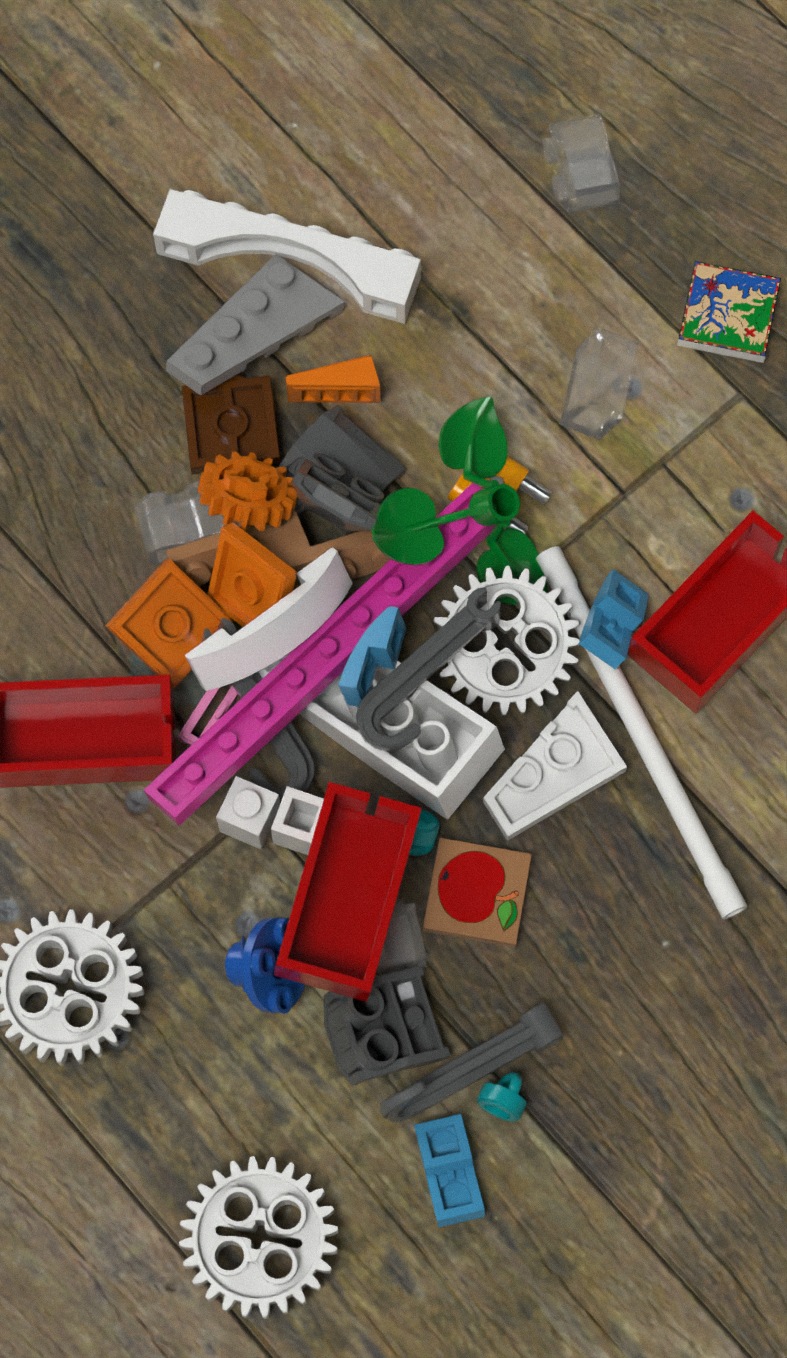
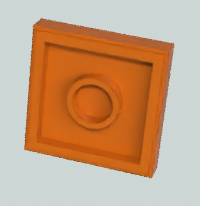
[208,522,297,627]
[105,559,234,688]

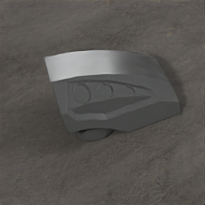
[279,405,406,535]
[291,453,384,532]
[324,966,451,1086]

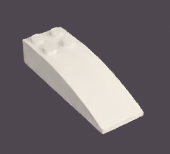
[258,650,505,820]

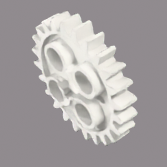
[434,566,580,716]
[0,909,144,1066]
[179,1156,338,1319]

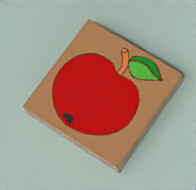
[423,838,532,948]

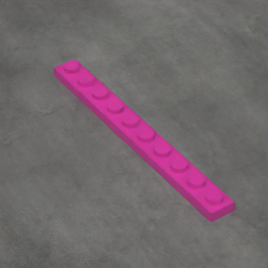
[144,483,495,826]

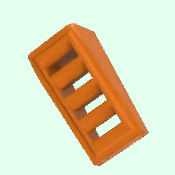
[285,355,381,403]

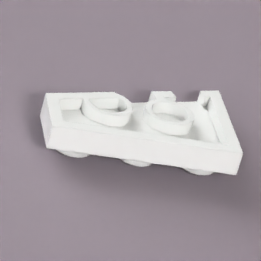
[483,691,627,841]

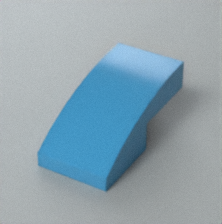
[579,569,649,669]
[338,606,407,707]
[414,1114,485,1228]

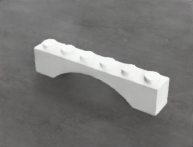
[153,189,421,324]

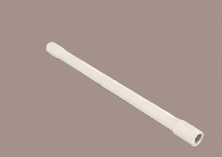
[536,546,748,919]

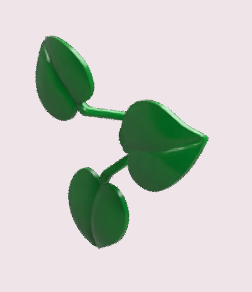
[371,397,548,605]

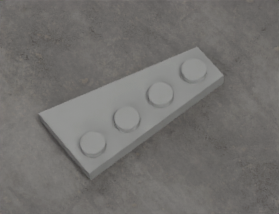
[166,254,345,396]

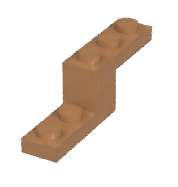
[165,509,390,590]

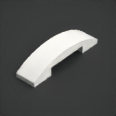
[185,547,352,691]

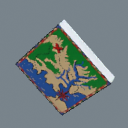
[677,261,781,363]

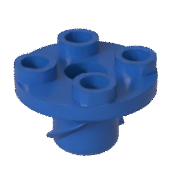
[225,917,305,1014]

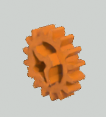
[197,451,298,531]

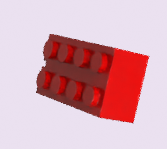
[627,510,787,714]
[0,675,176,788]
[274,782,422,1002]

